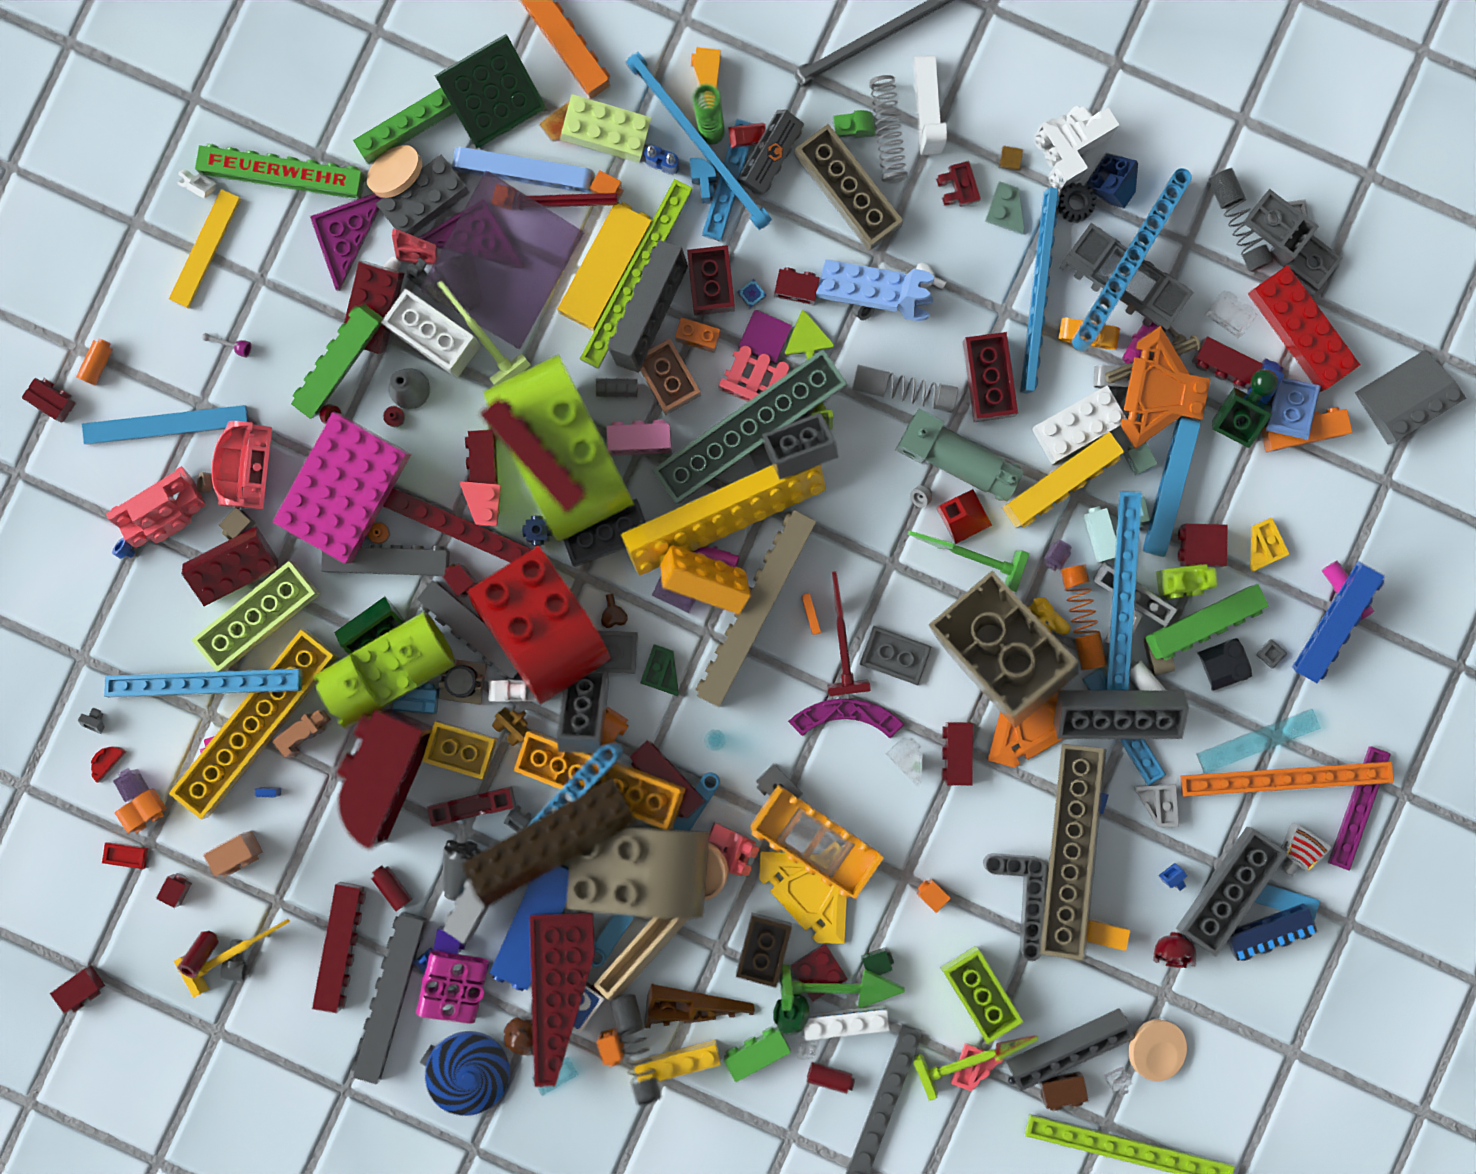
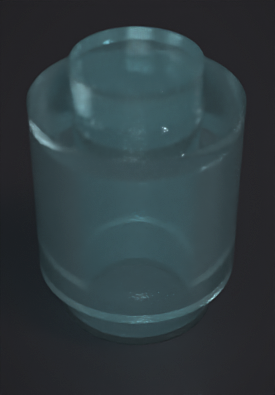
[704,729,725,751]

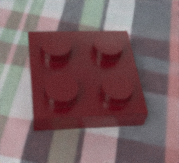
[790,943,848,1002]

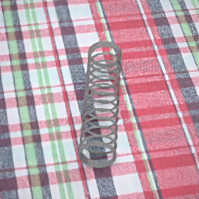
[869,75,908,183]

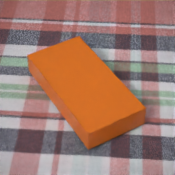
[801,593,821,635]

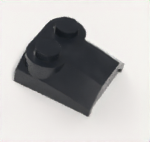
[1197,638,1252,691]

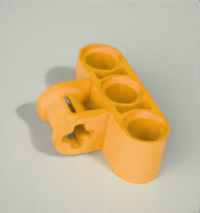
[1058,318,1120,350]

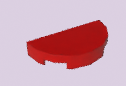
[91,746,127,783]

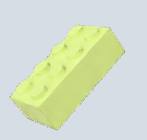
[560,94,651,163]

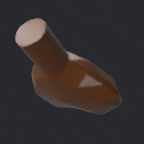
[601,593,628,628]

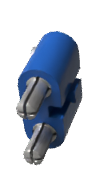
[644,145,679,175]

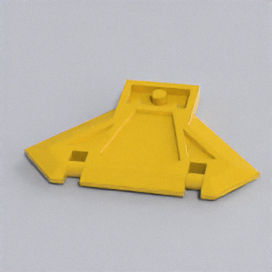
[759,840,847,944]

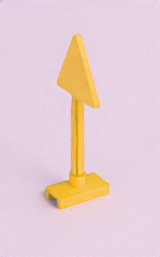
[173,919,290,998]

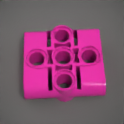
[416,951,490,1024]

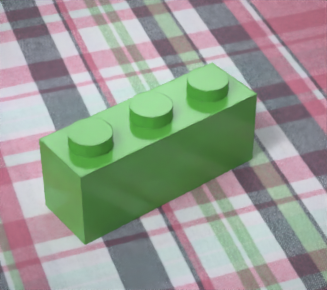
[724,1026,791,1083]

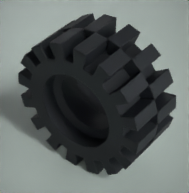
[1057,182,1097,223]

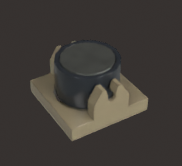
[439,659,487,705]

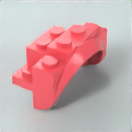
[211,421,272,510]
[106,466,206,548]

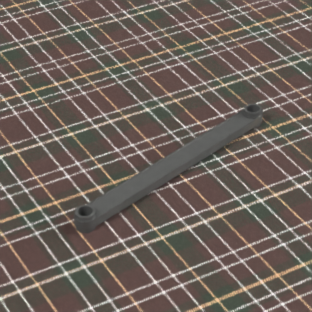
[794,0,954,87]

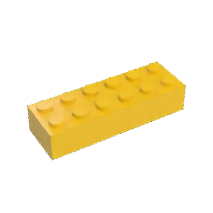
[1002,432,1124,528]

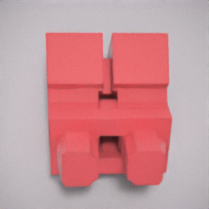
[709,822,759,876]

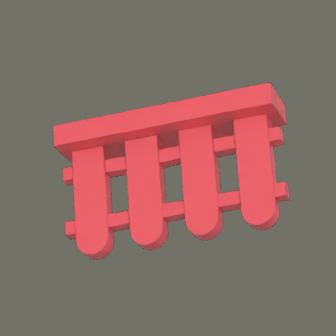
[719,346,789,402]

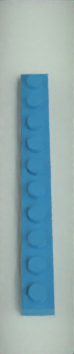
[1020,187,1060,394]
[1106,491,1142,690]
[104,669,302,698]

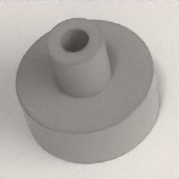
[910,486,932,508]

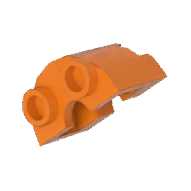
[602,706,629,753]

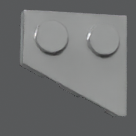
[1135,784,1179,827]

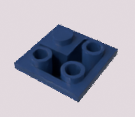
[1085,153,1138,209]

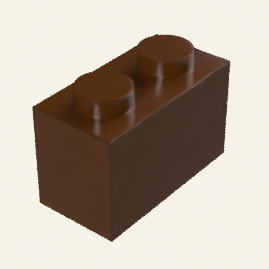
[1040,1072,1088,1111]

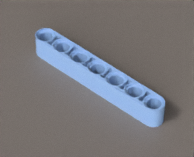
[452,147,594,193]

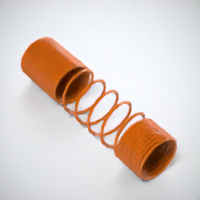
[1060,564,1107,670]

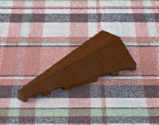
[644,984,755,1028]

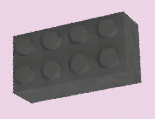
[376,154,470,235]
[557,669,609,753]

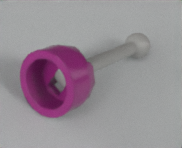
[202,333,251,358]

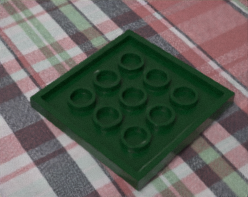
[434,34,546,149]

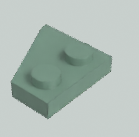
[985,181,1024,234]

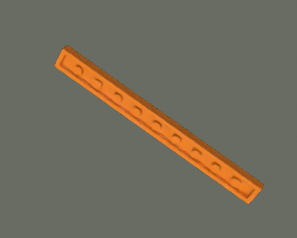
[1180,762,1394,797]

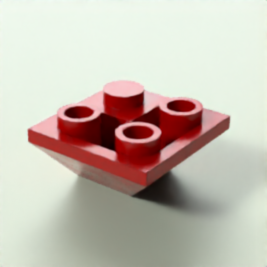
[936,489,992,544]

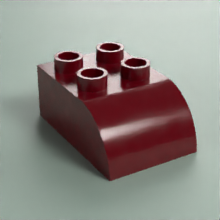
[337,709,433,851]

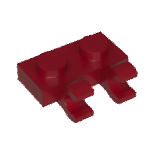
[936,161,981,207]

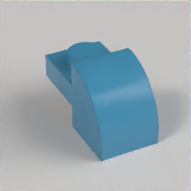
[690,158,716,203]

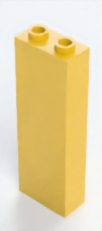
[557,202,652,332]

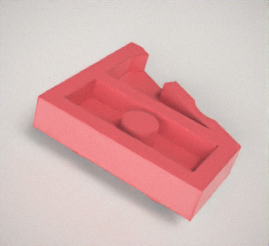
[392,229,438,265]
[460,481,501,527]
[950,1043,1004,1091]

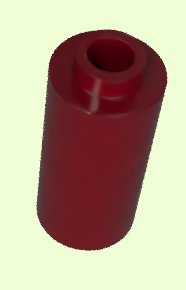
[371,865,412,912]
[177,931,219,978]
[806,1062,855,1094]

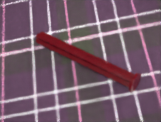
[517,193,619,210]

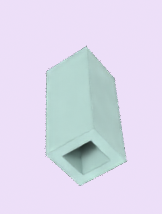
[1083,506,1116,563]

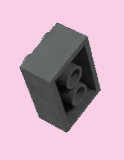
[762,412,838,480]

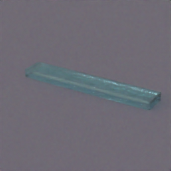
[1196,709,1320,773]

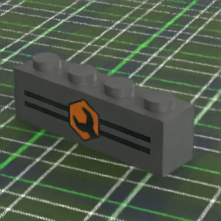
[737,110,804,194]

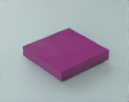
[738,309,792,364]

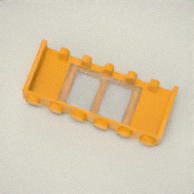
[750,784,884,899]

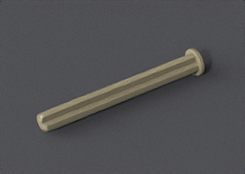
[1105,335,1201,383]

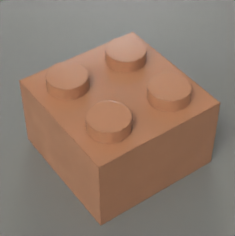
[203,830,263,878]

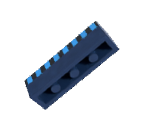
[1228,903,1318,961]

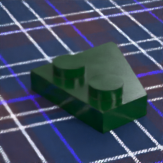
[640,644,679,696]

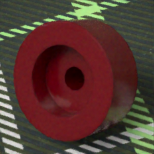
[320,404,342,424]
[383,406,405,427]

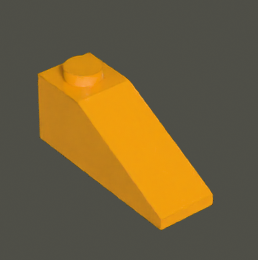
[691,47,721,108]

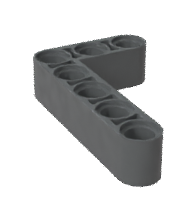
[983,853,1046,961]

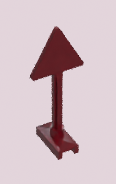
[827,571,871,697]

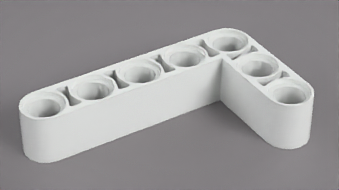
[914,55,947,155]

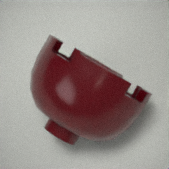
[1153,932,1196,968]

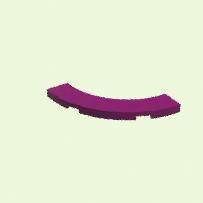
[788,698,905,738]

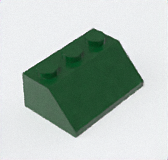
[334,596,406,655]

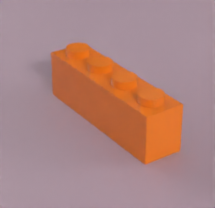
[1261,407,1353,452]

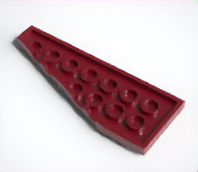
[530,912,595,1087]

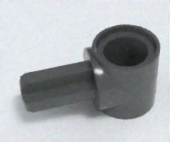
[221,939,247,981]

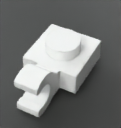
[177,169,217,198]

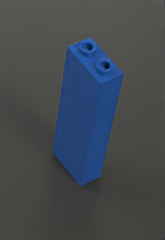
[489,864,569,991]

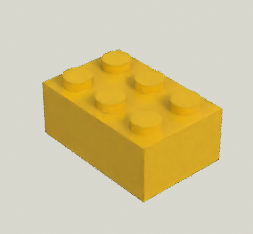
[422,721,498,780]

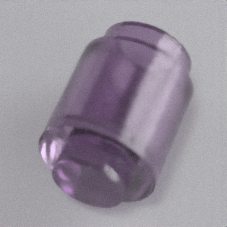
[1043,539,1072,571]

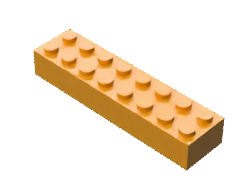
[513,731,686,830]

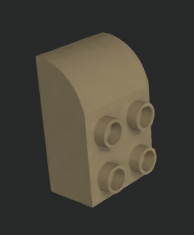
[929,571,1079,728]
[566,825,709,919]

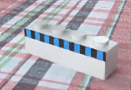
[804,1005,889,1040]

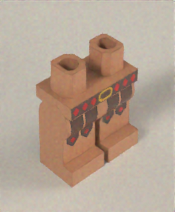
[272,710,331,757]

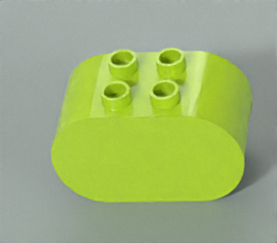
[483,354,634,542]

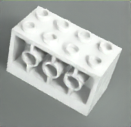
[381,289,481,379]

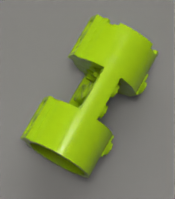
[314,611,457,729]

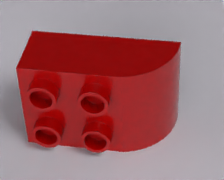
[467,546,611,705]

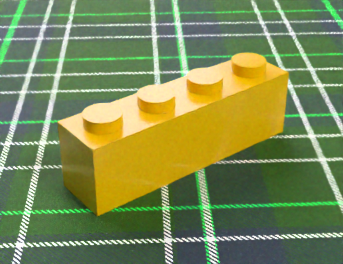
[634,1039,721,1082]

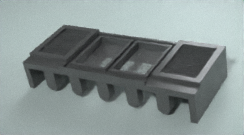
[1059,223,1194,332]

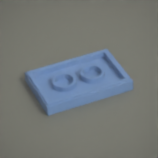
[1266,377,1321,440]

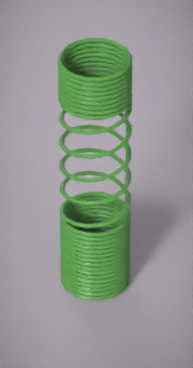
[693,84,725,144]

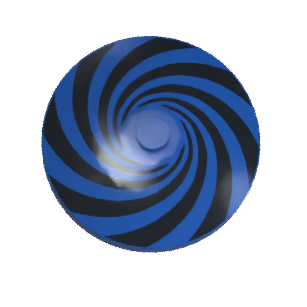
[425,1031,510,1116]

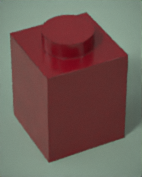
[156,873,192,908]

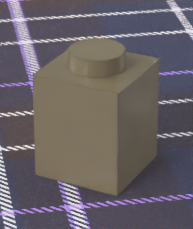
[219,507,256,540]

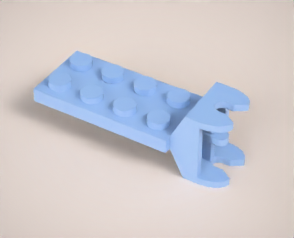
[816,260,934,321]

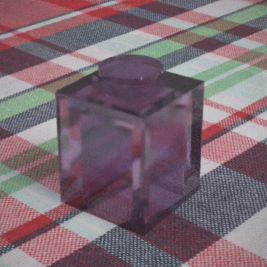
[113,768,149,802]

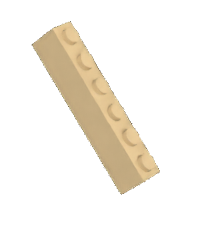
[594,917,689,1000]

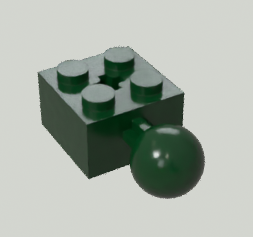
[1212,369,1278,448]

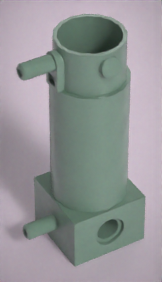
[896,409,1024,501]

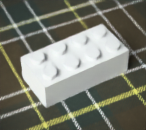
[1032,386,1127,464]

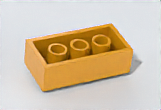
[660,544,751,614]

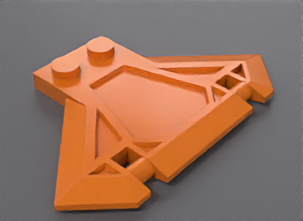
[1120,326,1211,449]
[987,689,1063,768]

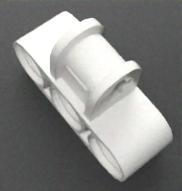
[488,680,537,701]

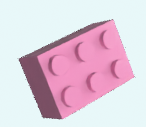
[607,420,672,456]

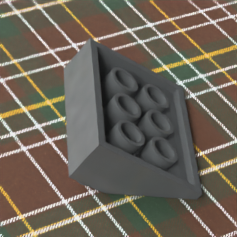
[1355,350,1466,445]

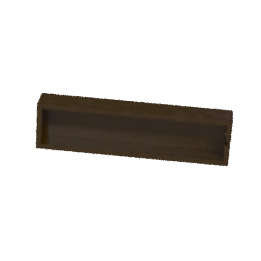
[462,778,637,908]

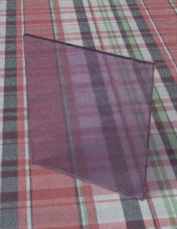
[419,170,585,349]

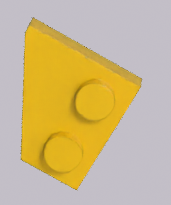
[1250,517,1290,572]

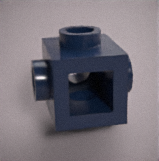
[522,516,553,546]

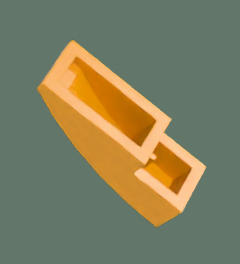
[1087,919,1130,951]

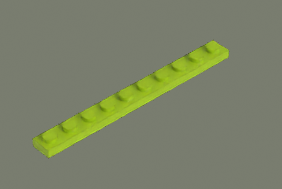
[580,179,693,369]
[1025,1114,1235,1174]

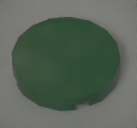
[773,994,810,1035]

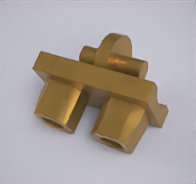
[492,707,530,746]

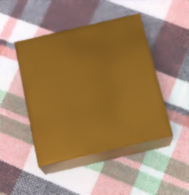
[999,146,1023,171]

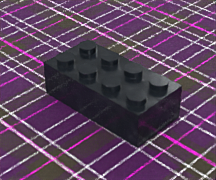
[563,498,646,567]

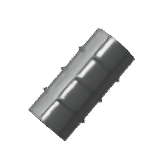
[596,377,638,398]

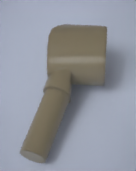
[1168,326,1187,345]

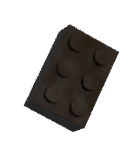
[736,912,792,988]

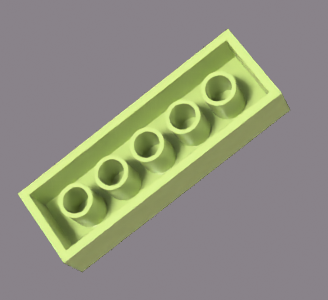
[191,561,320,672]

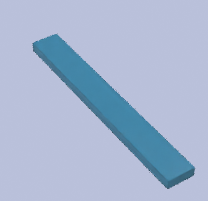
[82,405,249,445]

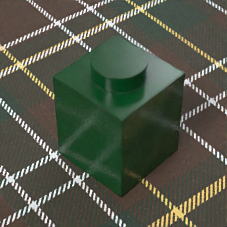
[861,947,894,975]

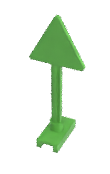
[908,530,1030,592]
[780,965,905,1011]

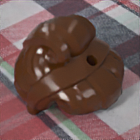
[503,1017,533,1056]

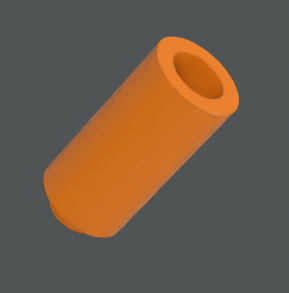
[76,338,113,386]

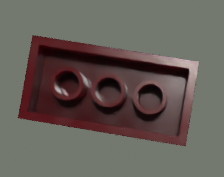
[344,261,405,354]
[963,332,1018,422]
[181,526,278,607]

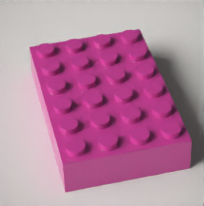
[273,412,411,564]

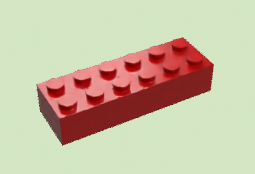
[1247,265,1361,393]

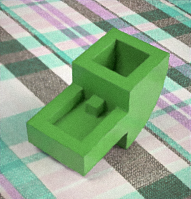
[833,110,876,138]

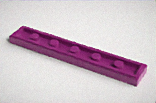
[1328,746,1391,871]

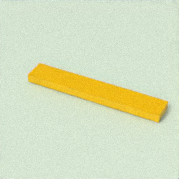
[169,189,241,309]

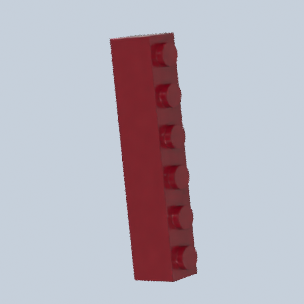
[479,397,587,515]
[312,882,366,1013]

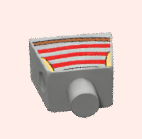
[1281,823,1331,876]

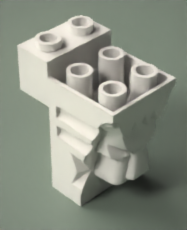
[1034,106,1119,192]

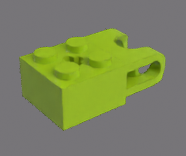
[1156,564,1217,599]

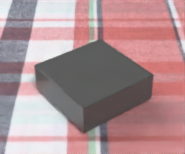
[1256,639,1287,669]

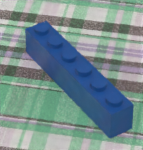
[1292,561,1385,684]

